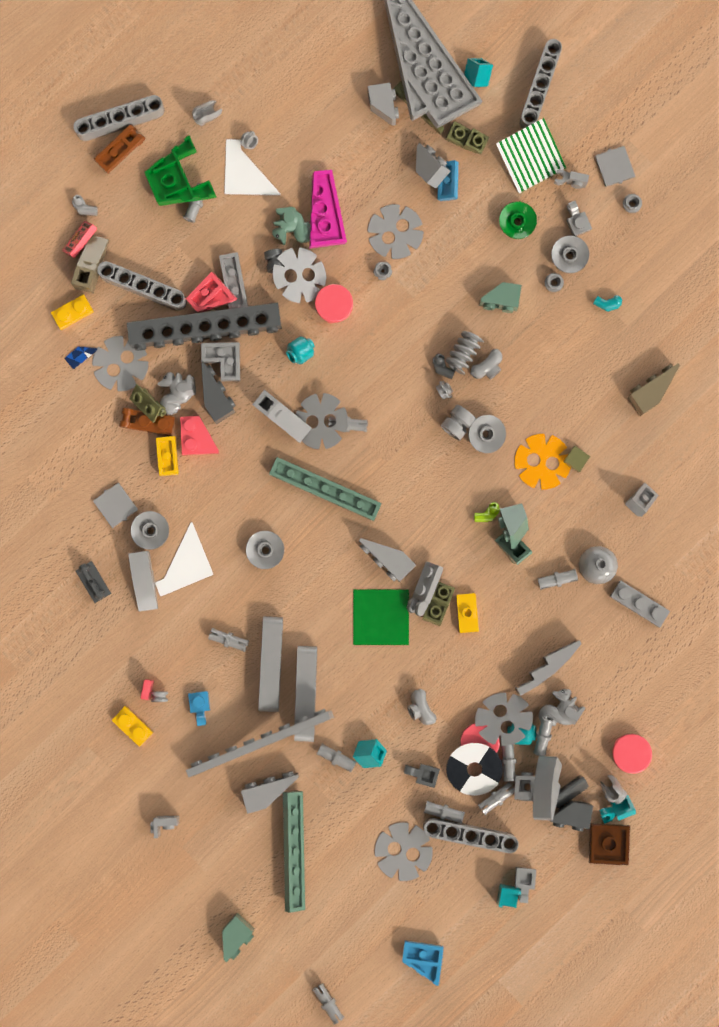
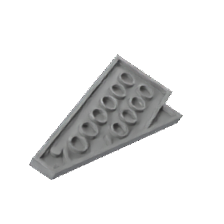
[384,0,482,129]

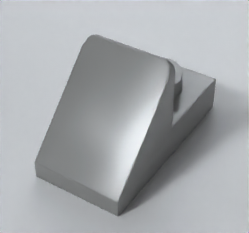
[625,483,659,517]

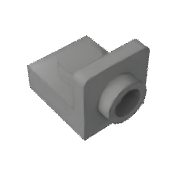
[150,815,180,838]

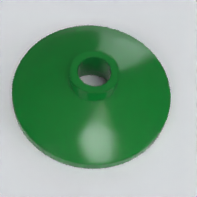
[499,202,537,239]

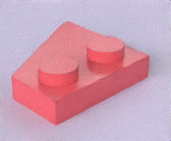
[186,272,237,313]
[180,416,219,456]

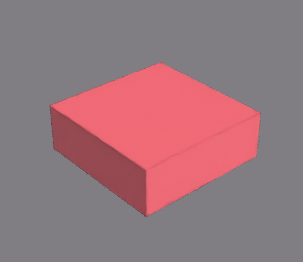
[140,679,154,700]

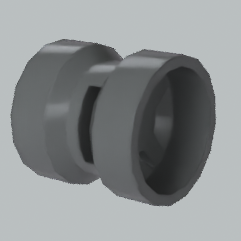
[264,249,285,273]

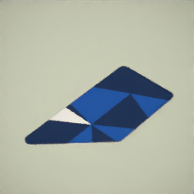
[65,347,97,369]

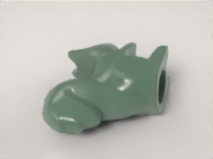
[272,207,310,245]

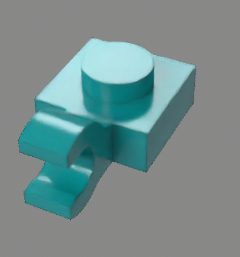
[599,795,636,823]

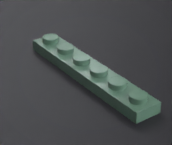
[269,457,382,521]
[283,791,305,913]

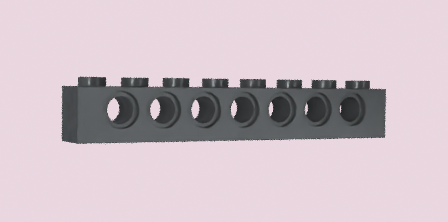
[127,303,282,351]

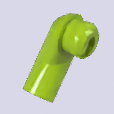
[474,502,500,522]

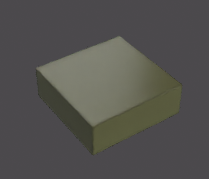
[563,446,591,473]

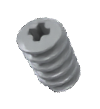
[446,331,484,375]

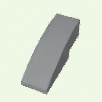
[128,551,158,612]
[533,756,562,821]

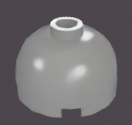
[578,546,618,584]

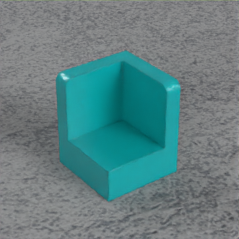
[464,58,493,87]
[353,739,387,768]
[497,884,521,908]

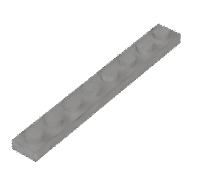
[186,709,334,777]

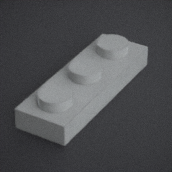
[219,252,248,309]
[610,581,670,628]

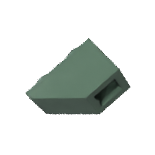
[479,282,522,313]
[498,503,529,549]
[222,913,255,962]

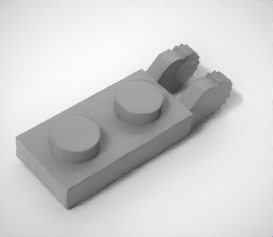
[406,561,443,616]

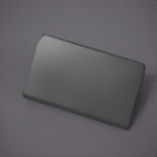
[556,775,589,808]

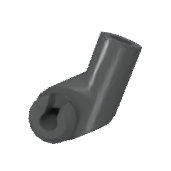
[432,354,455,379]

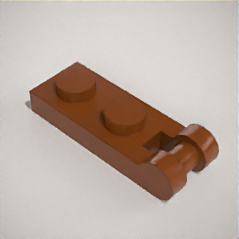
[94,124,145,174]
[119,408,175,436]

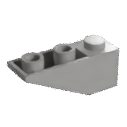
[252,390,312,443]
[359,538,416,582]
[241,771,299,814]

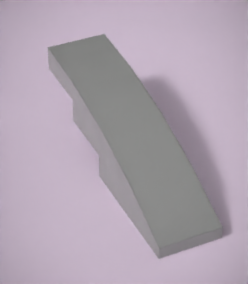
[515,640,581,696]

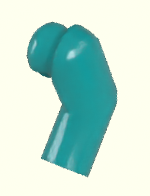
[593,295,622,312]

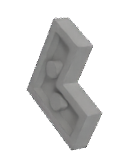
[201,342,240,382]

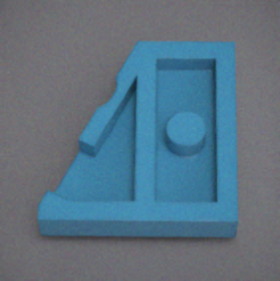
[402,941,444,986]

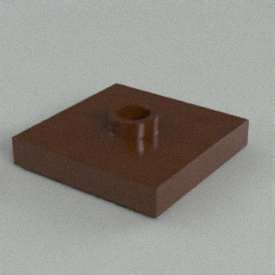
[589,823,630,866]

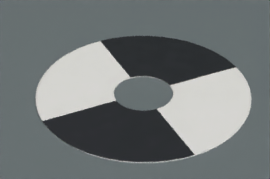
[446,743,503,796]

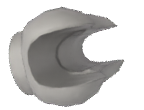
[192,100,222,126]
[471,349,503,380]
[407,689,437,725]
[601,775,627,804]

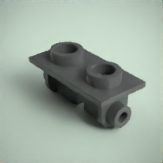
[76,561,112,603]

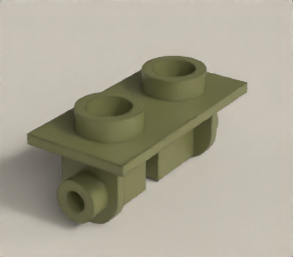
[130,384,166,423]

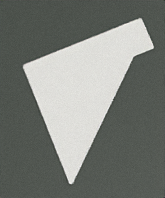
[225,139,281,195]
[155,522,213,596]

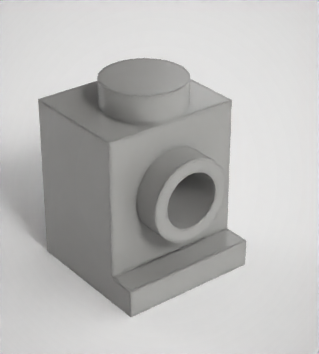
[514,772,535,801]

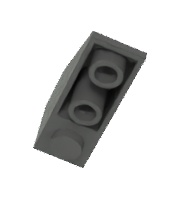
[201,362,236,425]

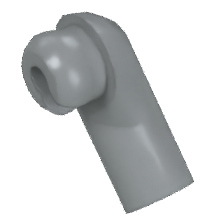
[72,195,98,216]

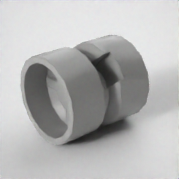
[441,405,476,441]

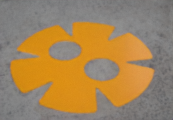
[515,434,571,490]

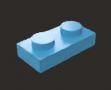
[438,160,459,201]

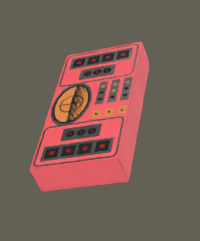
[62,221,97,258]

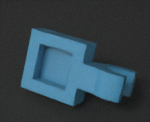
[188,691,210,726]

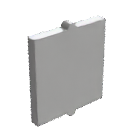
[595,146,635,187]
[93,483,138,528]

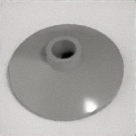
[551,236,589,273]
[468,415,506,453]
[131,511,169,550]
[246,531,284,569]

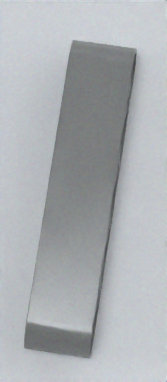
[520,39,562,129]
[73,95,165,141]
[97,261,187,311]
[259,616,283,712]
[294,646,317,742]
[423,818,519,853]

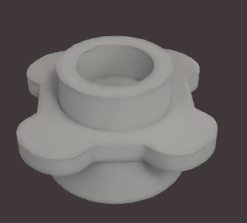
[436,381,453,399]

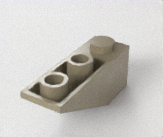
[71,235,109,294]
[627,363,680,416]

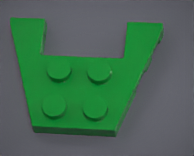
[144,135,217,206]

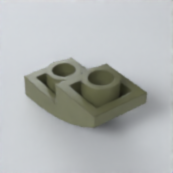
[445,121,489,155]
[422,582,455,626]

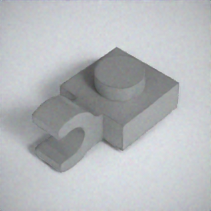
[554,169,589,189]
[566,201,592,236]
[514,867,536,903]

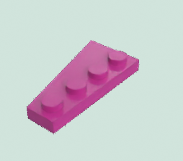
[309,170,347,249]

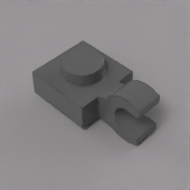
[404,763,440,788]

